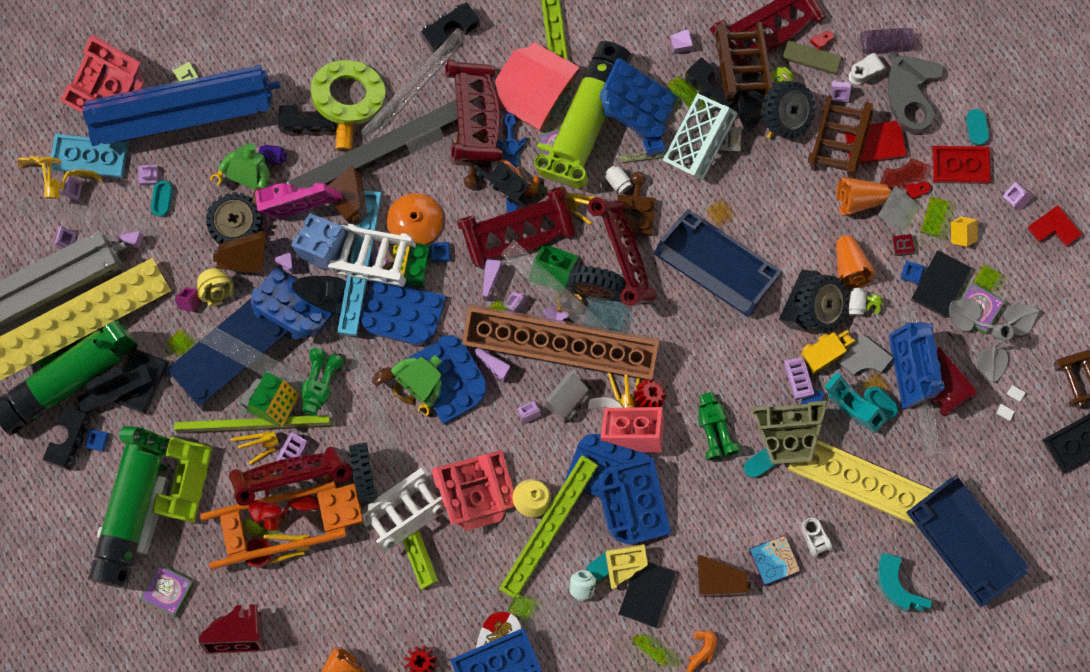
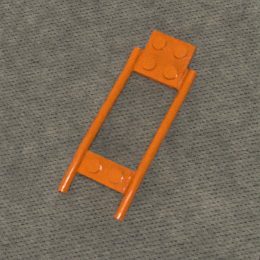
[200,480,364,570]

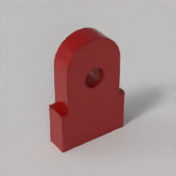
[810,31,834,50]
[905,181,930,199]

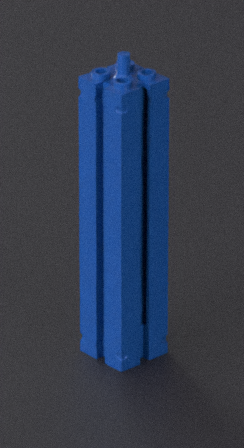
[82,65,281,146]

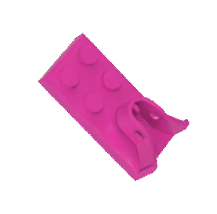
[255,182,342,219]

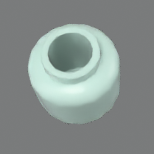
[569,570,596,601]

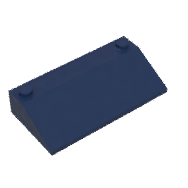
[654,209,782,317]
[167,299,291,411]
[906,474,1032,608]

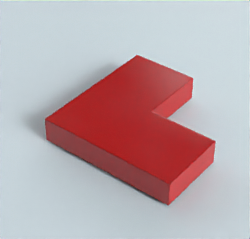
[1027,205,1082,247]

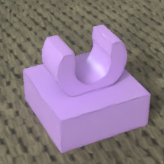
[830,81,851,102]
[138,165,158,185]
[60,176,83,200]

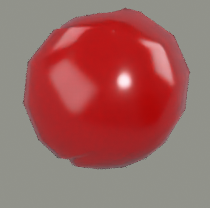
[245,538,272,568]

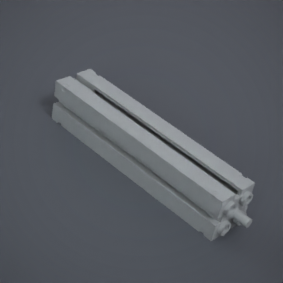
[0,230,127,336]

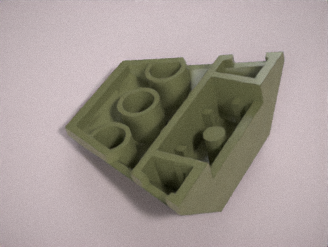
[751,401,828,464]

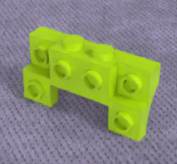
[151,437,213,523]

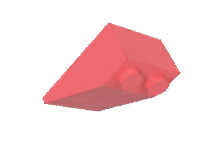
[601,407,665,453]

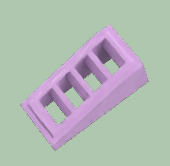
[482,260,502,301]
[475,348,511,383]
[785,357,814,400]
[276,432,309,473]

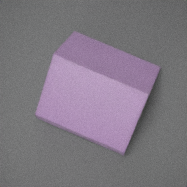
[54,226,77,249]
[275,252,295,274]
[503,292,527,313]
[517,401,541,424]

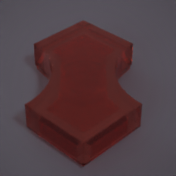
[880,158,928,191]

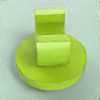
[866,293,885,314]

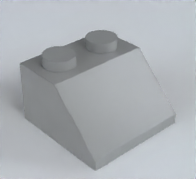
[546,370,589,422]

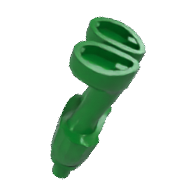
[302,348,345,416]
[698,392,742,461]

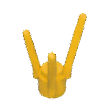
[566,192,594,225]
[607,371,641,408]
[231,431,279,465]
[263,534,309,564]

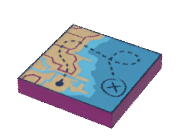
[749,535,801,586]

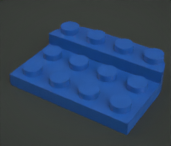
[600,58,678,139]
[251,267,334,340]
[361,281,446,347]
[888,322,944,409]
[406,335,487,425]
[564,434,649,498]
[598,457,671,544]
[450,627,541,672]

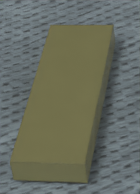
[782,41,842,75]

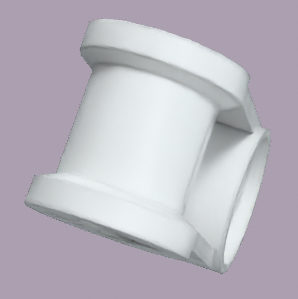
[849,53,886,85]
[801,518,832,558]

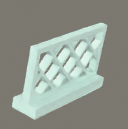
[663,93,737,180]

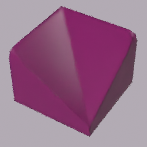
[174,287,202,312]

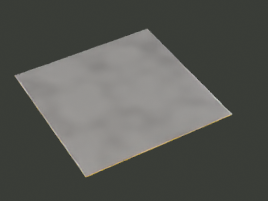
[878,186,920,235]

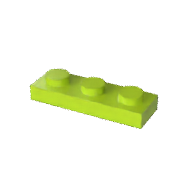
[402,529,438,590]

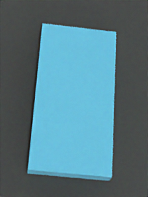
[51,134,129,179]

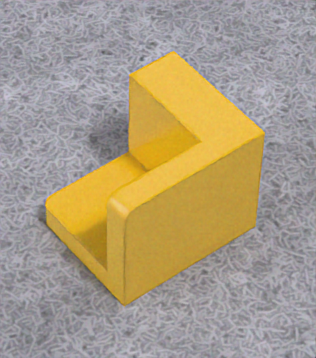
[951,216,978,247]

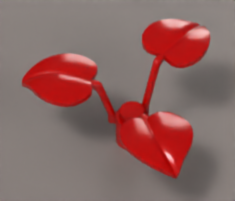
[249,476,320,531]

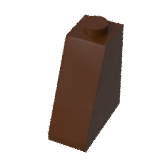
[328,166,368,225]
[213,231,266,273]
[697,555,751,597]

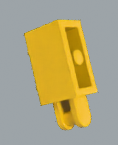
[800,330,856,375]

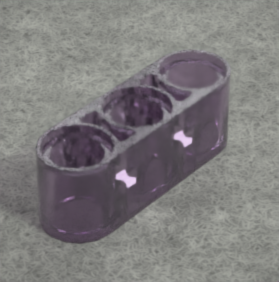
[860,28,916,54]

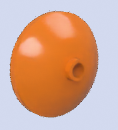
[387,193,443,245]

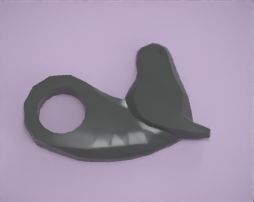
[888,51,943,133]

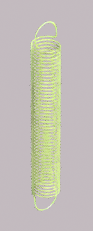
[615,150,668,162]

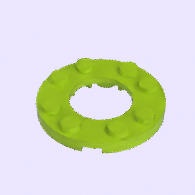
[311,60,385,124]

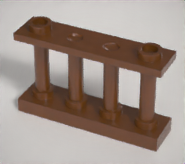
[714,22,775,100]
[808,95,874,179]
[1053,349,1090,408]

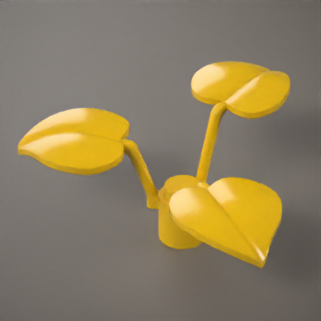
[18,156,102,199]

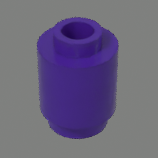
[258,144,287,165]

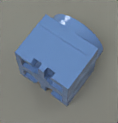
[291,213,347,271]

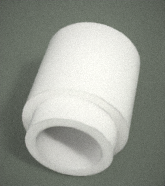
[605,166,632,194]
[847,288,867,317]

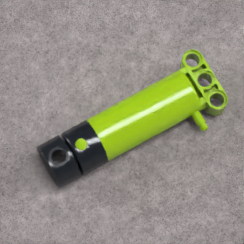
[534,41,632,189]

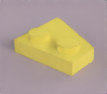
[605,544,648,589]

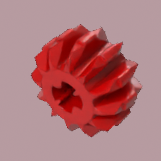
[633,378,667,407]
[404,645,437,672]

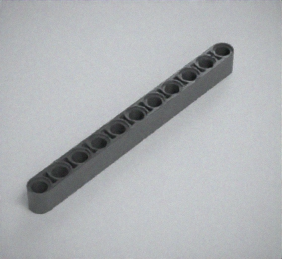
[285,100,458,192]

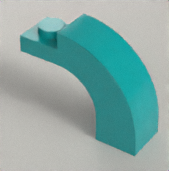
[824,372,888,433]
[877,553,932,612]

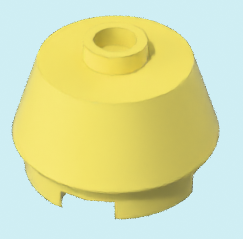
[197,268,234,306]
[513,479,551,517]

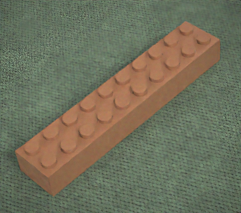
[462,304,660,380]

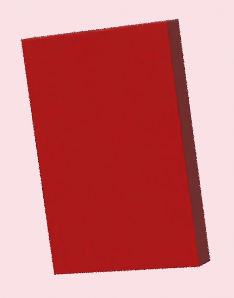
[844,121,906,163]
[932,146,991,184]

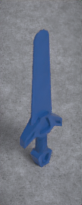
[496,114,526,213]

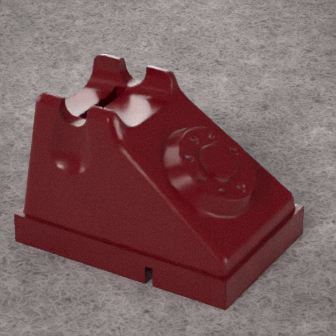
[931,347,978,416]
[199,604,265,654]

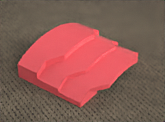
[60,35,144,113]
[495,42,581,132]
[431,450,515,531]

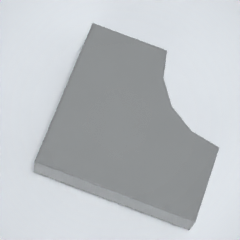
[838,334,893,376]

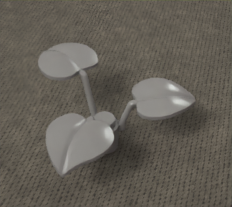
[949,299,1039,382]

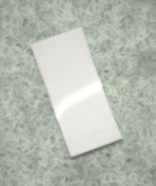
[996,385,1026,421]
[588,397,623,409]

